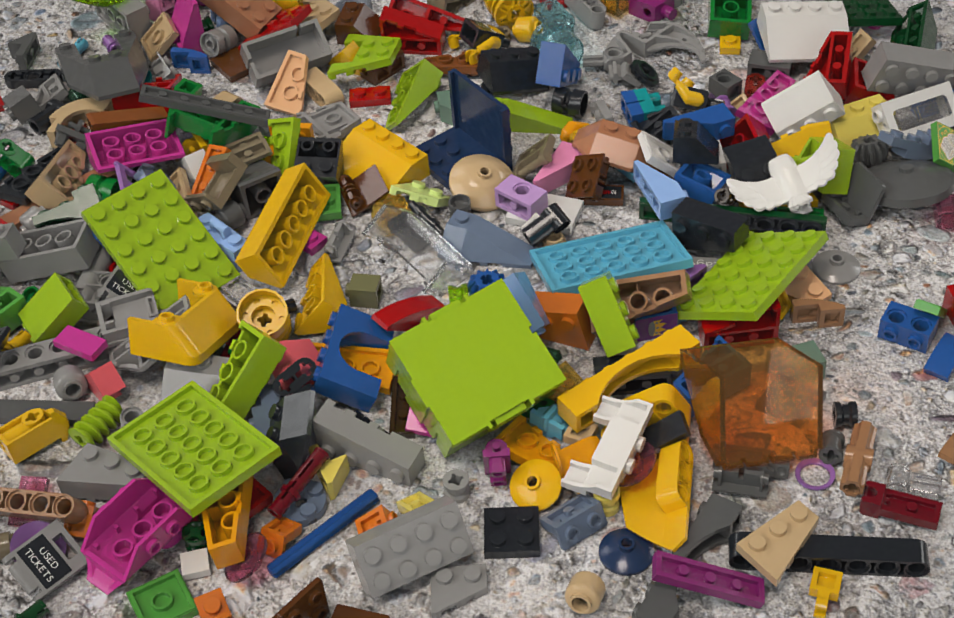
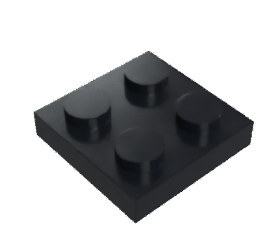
[484,506,540,559]

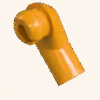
[560,121,588,142]

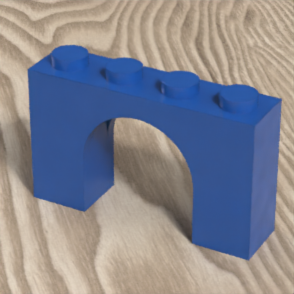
[311,304,394,413]

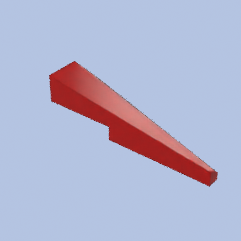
[379,0,465,31]

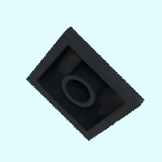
[672,118,719,165]
[722,135,777,182]

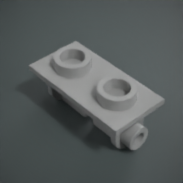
[151,51,180,80]
[319,220,356,264]

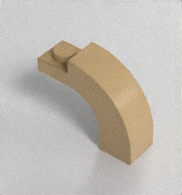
[46,97,114,148]

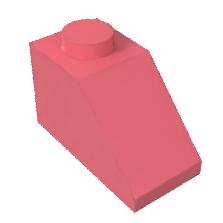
[84,361,126,401]

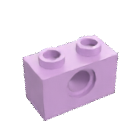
[494,174,548,221]

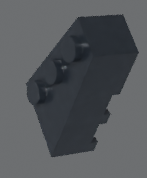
[671,197,749,252]

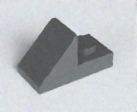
[8,32,41,70]

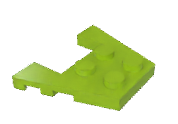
[327,34,402,80]

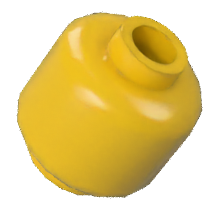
[512,16,543,43]

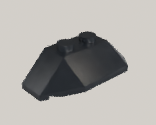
[266,383,316,480]

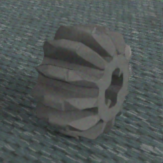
[851,134,889,166]

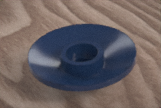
[599,528,655,576]

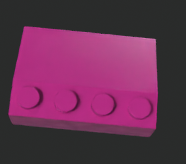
[84,118,186,174]

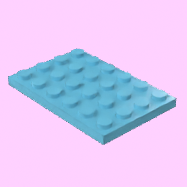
[529,220,694,294]

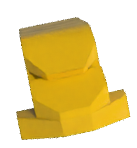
[0,408,70,465]

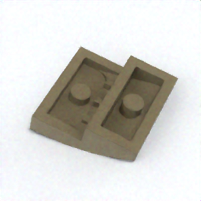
[224,131,273,165]

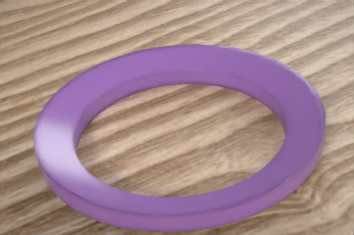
[795,458,835,490]

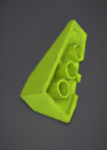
[385,58,443,130]
[495,97,573,134]

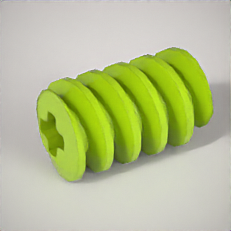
[68,395,122,447]

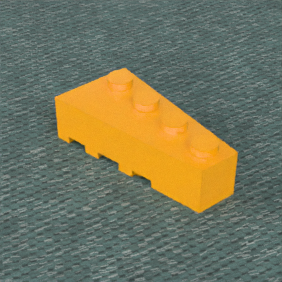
[202,475,254,569]

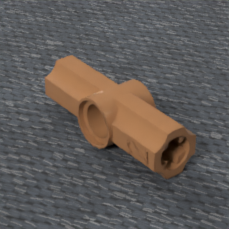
[839,420,877,497]

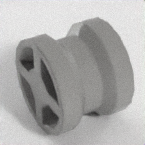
[442,469,471,504]

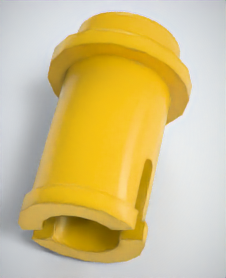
[2,330,32,351]

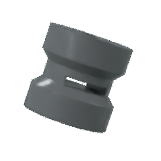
[448,194,472,218]

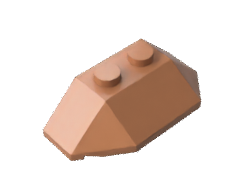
[572,119,657,172]

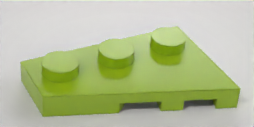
[268,117,301,174]

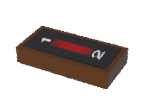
[578,185,624,206]

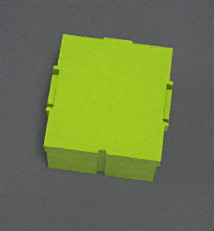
[386,278,567,458]

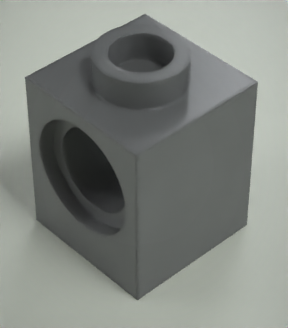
[708,68,742,101]

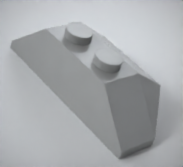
[109,295,191,372]

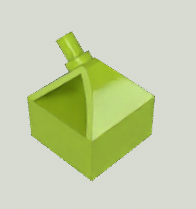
[792,137,856,195]

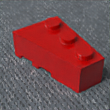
[379,6,446,55]
[803,31,853,99]

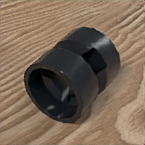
[551,87,588,118]

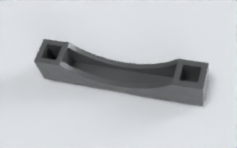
[632,493,743,618]

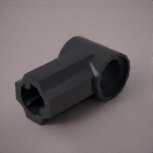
[29,99,66,135]
[521,203,571,247]

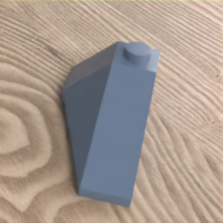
[437,209,536,269]

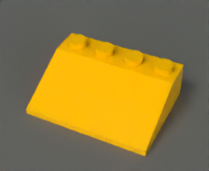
[343,118,430,207]

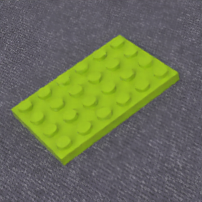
[81,169,241,311]
[676,230,829,321]
[107,380,282,518]

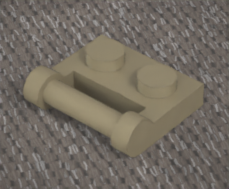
[512,133,556,180]

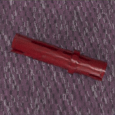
[267,447,330,520]

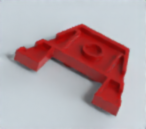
[238,4,313,51]

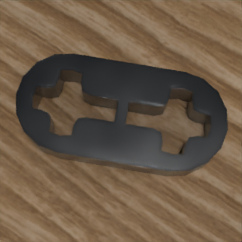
[272,358,316,398]

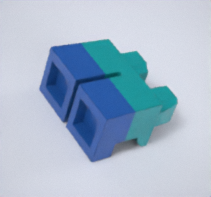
[621,88,665,127]

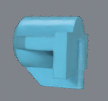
[529,404,569,441]

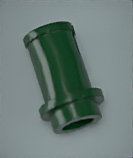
[14,599,50,618]

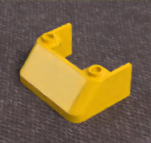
[127,278,240,366]

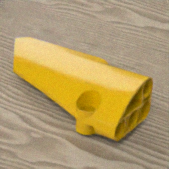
[601,383,694,552]

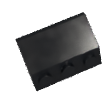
[476,46,549,96]

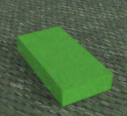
[913,299,948,319]

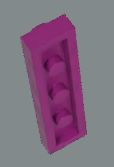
[652,550,765,609]

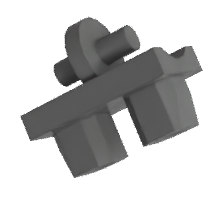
[54,119,90,153]

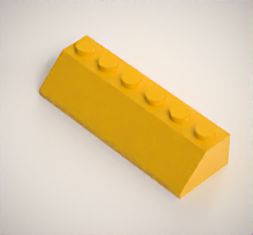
[235,162,331,289]

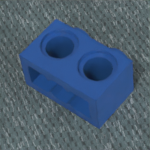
[877,301,940,354]

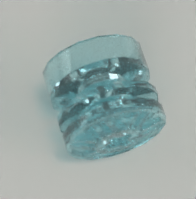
[530,19,584,62]

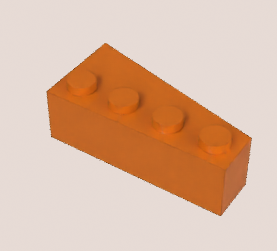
[535,291,596,351]

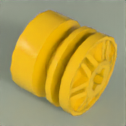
[484,0,534,30]
[236,288,292,342]

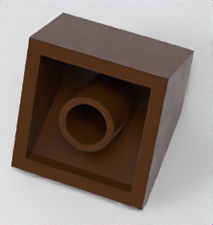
[334,2,381,45]

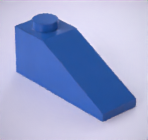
[662,103,735,140]

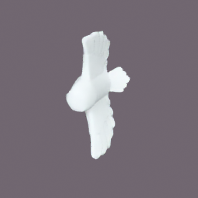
[726,133,840,214]

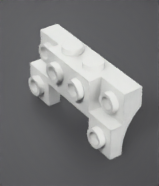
[561,395,653,500]

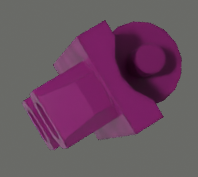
[482,439,511,487]

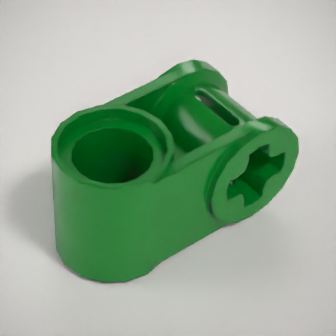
[0,138,35,178]

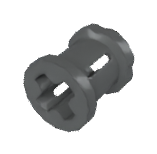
[818,429,845,465]

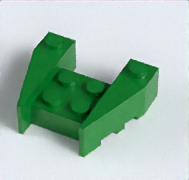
[164,78,261,146]

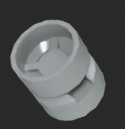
[200,24,238,57]

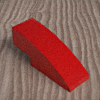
[371,295,445,331]

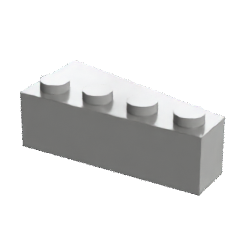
[312,399,425,486]

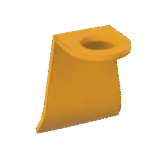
[550,436,600,477]

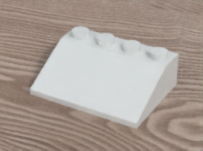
[756,0,849,63]

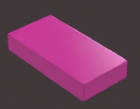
[53,325,108,362]

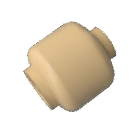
[565,571,606,614]

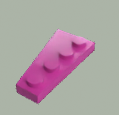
[734,70,796,136]

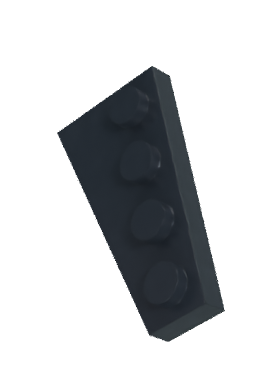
[0,147,61,206]

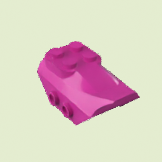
[80,478,199,595]

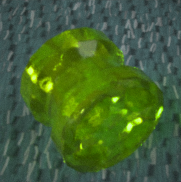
[448,283,469,303]

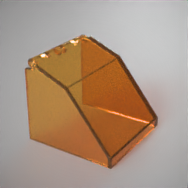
[680,337,823,470]

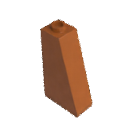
[86,106,168,132]

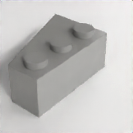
[56,443,147,502]

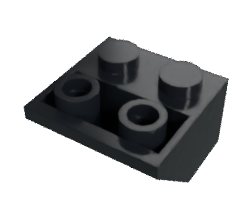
[294,137,344,187]

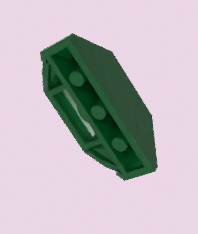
[890,0,937,49]

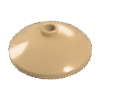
[449,154,513,212]

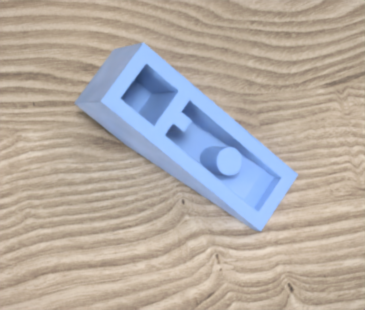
[633,160,688,221]

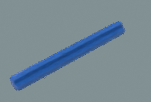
[267,489,379,578]

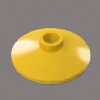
[510,459,562,512]

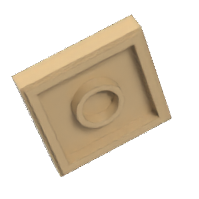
[140,11,179,62]

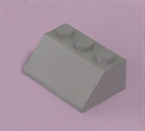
[160,355,229,402]

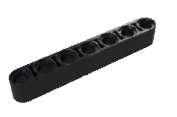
[728,532,930,577]

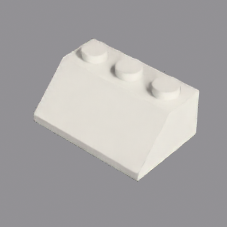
[761,70,845,138]

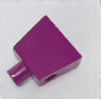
[629,0,677,22]

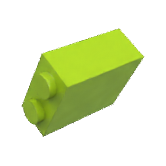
[18,272,89,343]

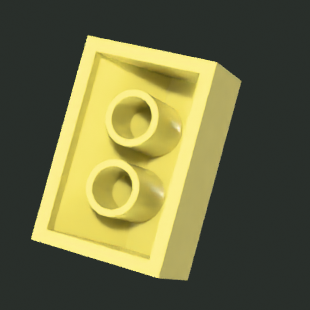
[830,94,899,147]

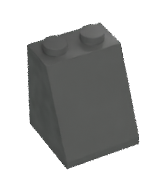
[229,159,282,221]

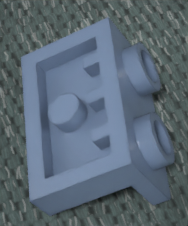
[539,494,608,551]

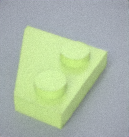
[389,180,450,208]

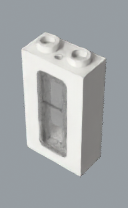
[870,81,954,149]

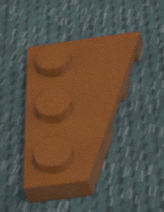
[425,51,480,76]

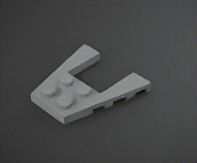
[259,101,362,139]

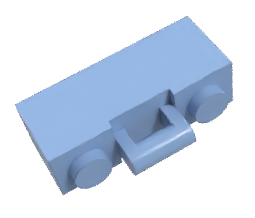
[198,212,246,272]

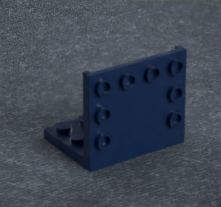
[416,68,513,192]

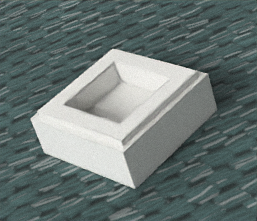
[180,548,211,581]

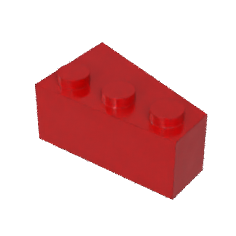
[112,73,182,113]
[698,298,781,351]

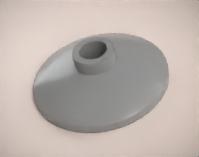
[812,250,861,285]

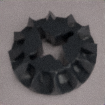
[630,59,659,88]

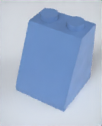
[503,272,550,336]

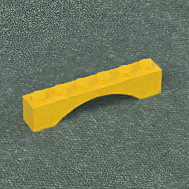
[557,324,700,433]

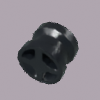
[832,401,858,428]

